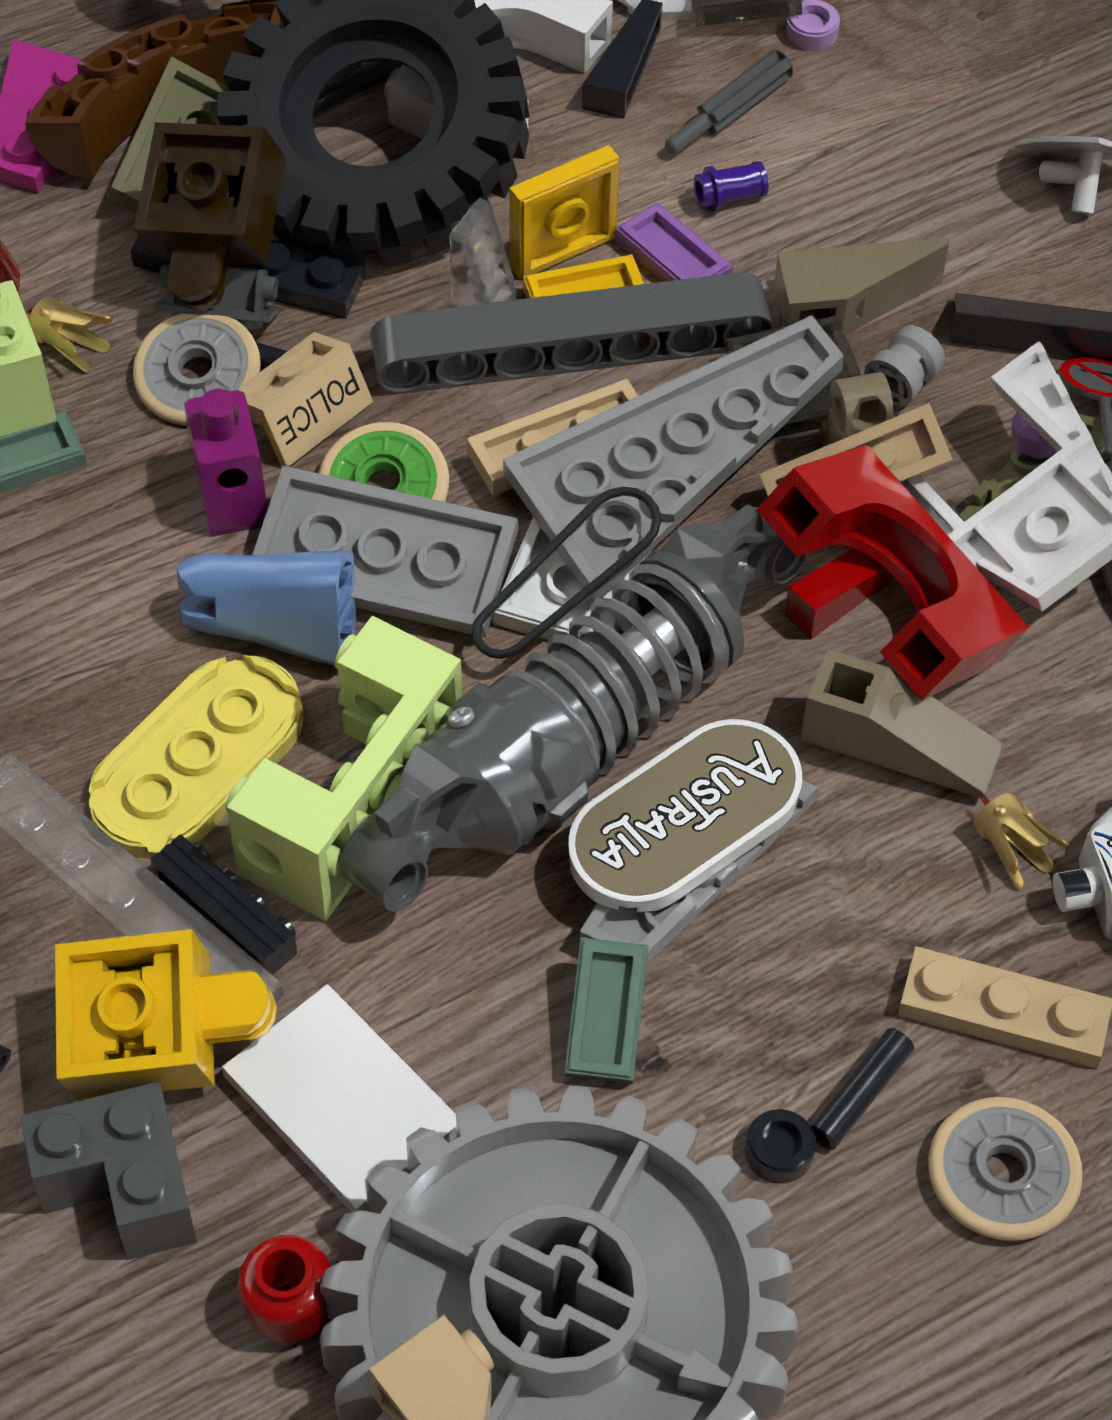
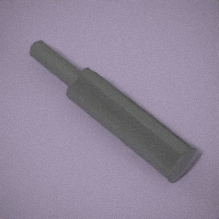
[665,49,793,154]

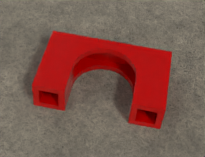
[756,445,1030,700]

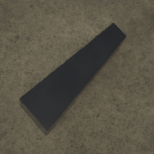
[582,0,663,118]

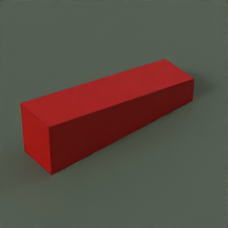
[785,548,895,639]

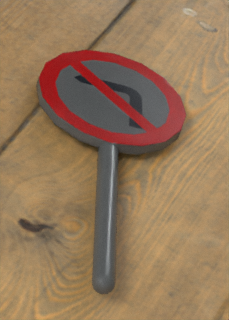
[1058,357,1112,456]

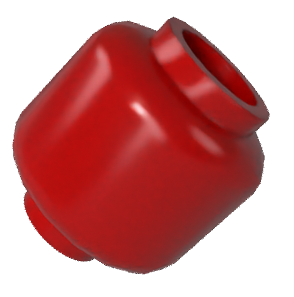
[238,1235,331,1343]

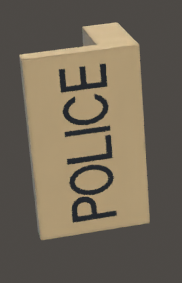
[237,332,373,467]

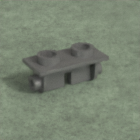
[154,264,280,329]

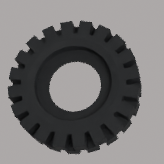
[217,0,530,267]

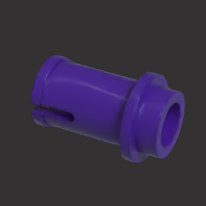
[694,161,769,211]

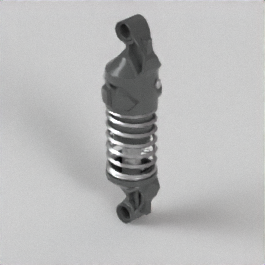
[338,504,808,912]

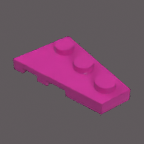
[0,39,82,193]

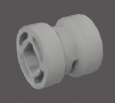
[864,325,946,407]

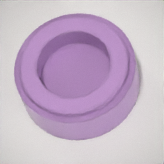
[785,0,840,51]

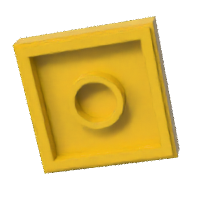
[509,145,619,279]

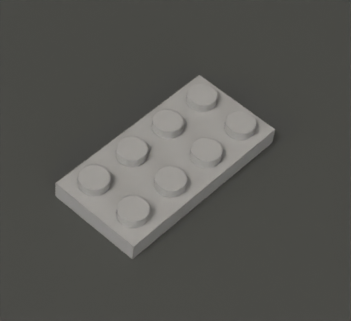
[252,465,519,638]

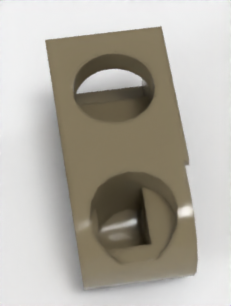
[819,372,893,447]

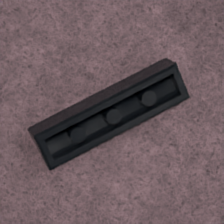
[950,293,1112,362]

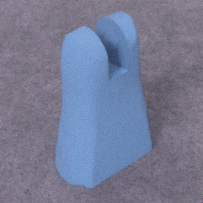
[177,551,356,666]

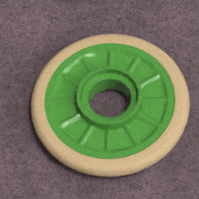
[319,422,449,502]

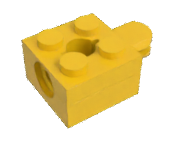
[55,929,277,1101]

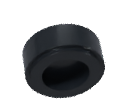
[745,1109,816,1184]

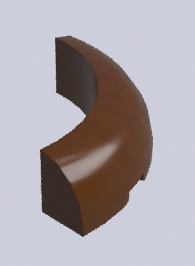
[25,0,282,179]

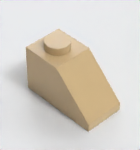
[369,1315,494,1420]

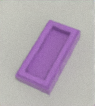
[615,202,733,282]

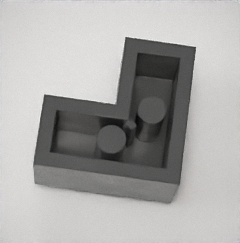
[20,1081,197,1260]

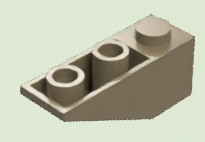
[773,237,949,338]
[801,648,1003,799]

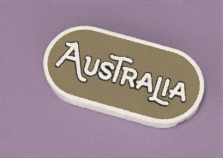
[568,719,802,912]

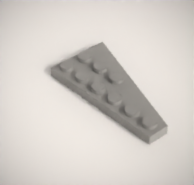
[503,315,844,602]

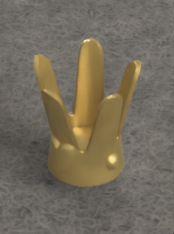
[28,296,113,373]
[973,793,1069,890]

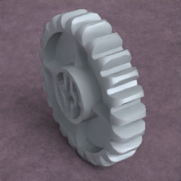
[320,1086,798,1420]

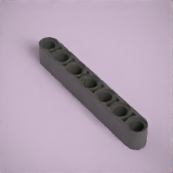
[369,273,774,393]

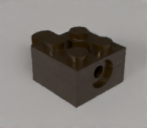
[133,122,287,311]

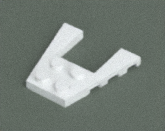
[901,341,1112,611]

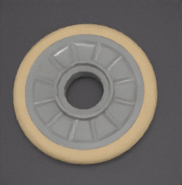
[133,313,261,426]
[928,1097,1083,1241]

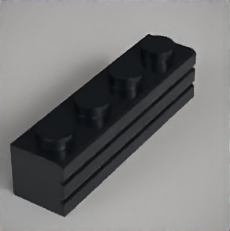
[150,834,297,980]

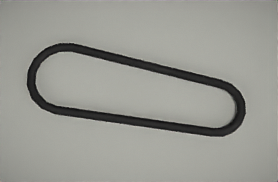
[472,486,661,659]

